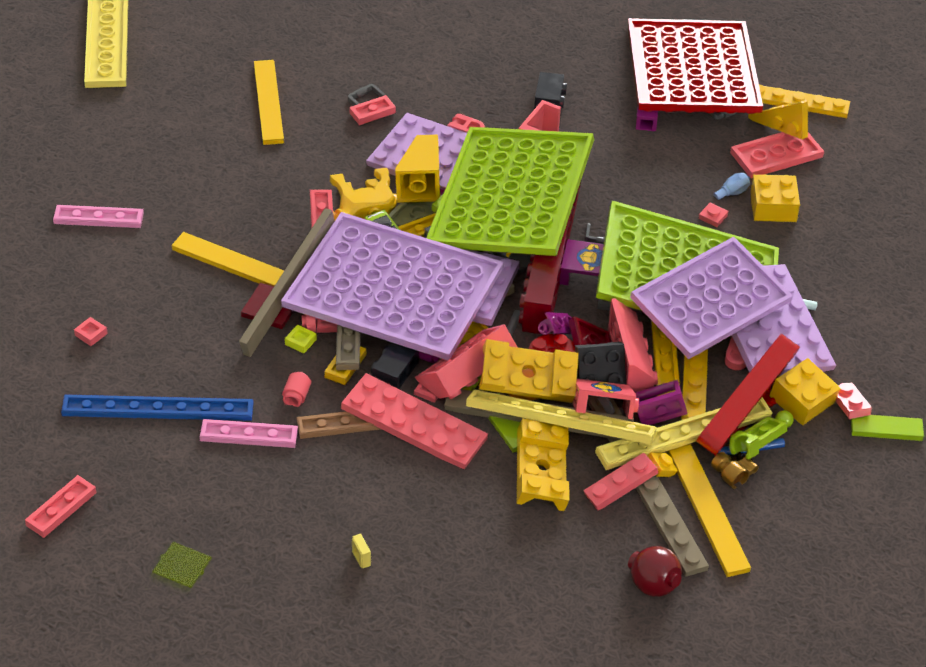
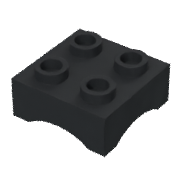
[575,342,626,385]

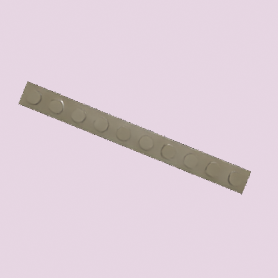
[587,396,709,577]

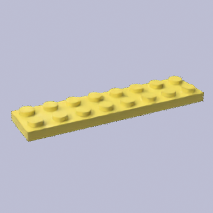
[84,0,128,88]

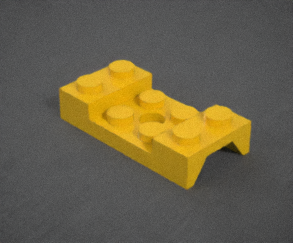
[479,339,578,403]
[517,418,569,511]

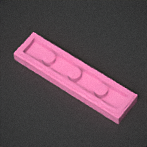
[53,205,144,228]
[200,419,298,448]

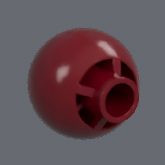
[628,546,682,597]

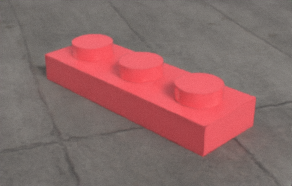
[583,452,658,511]
[25,475,96,538]

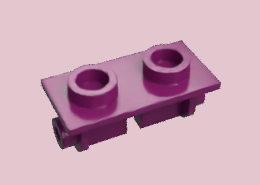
[538,312,572,335]

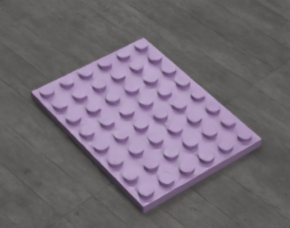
[281,212,504,360]

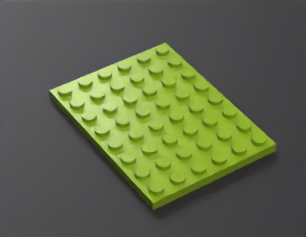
[427,127,594,256]
[596,201,779,336]

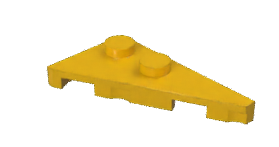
[748,100,808,140]

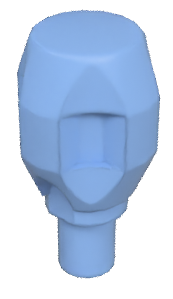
[714,172,750,200]

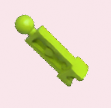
[729,410,794,459]

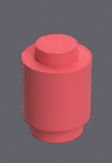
[282,372,311,407]

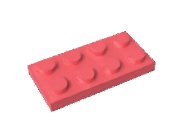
[730,132,824,179]

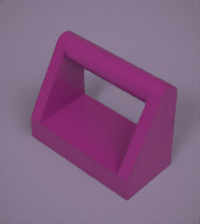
[634,380,688,425]

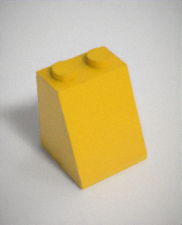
[395,134,440,203]

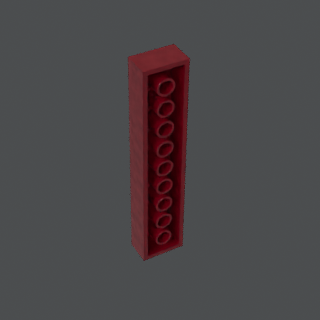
[519,182,581,334]

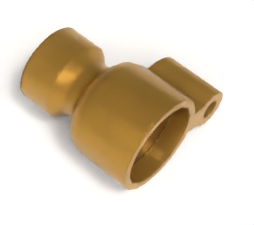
[711,452,759,489]

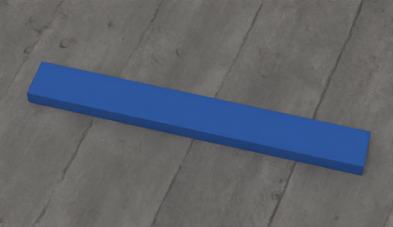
[61,395,254,421]

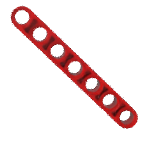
[696,333,800,456]

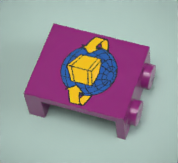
[560,239,604,285]

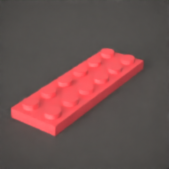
[341,373,488,469]

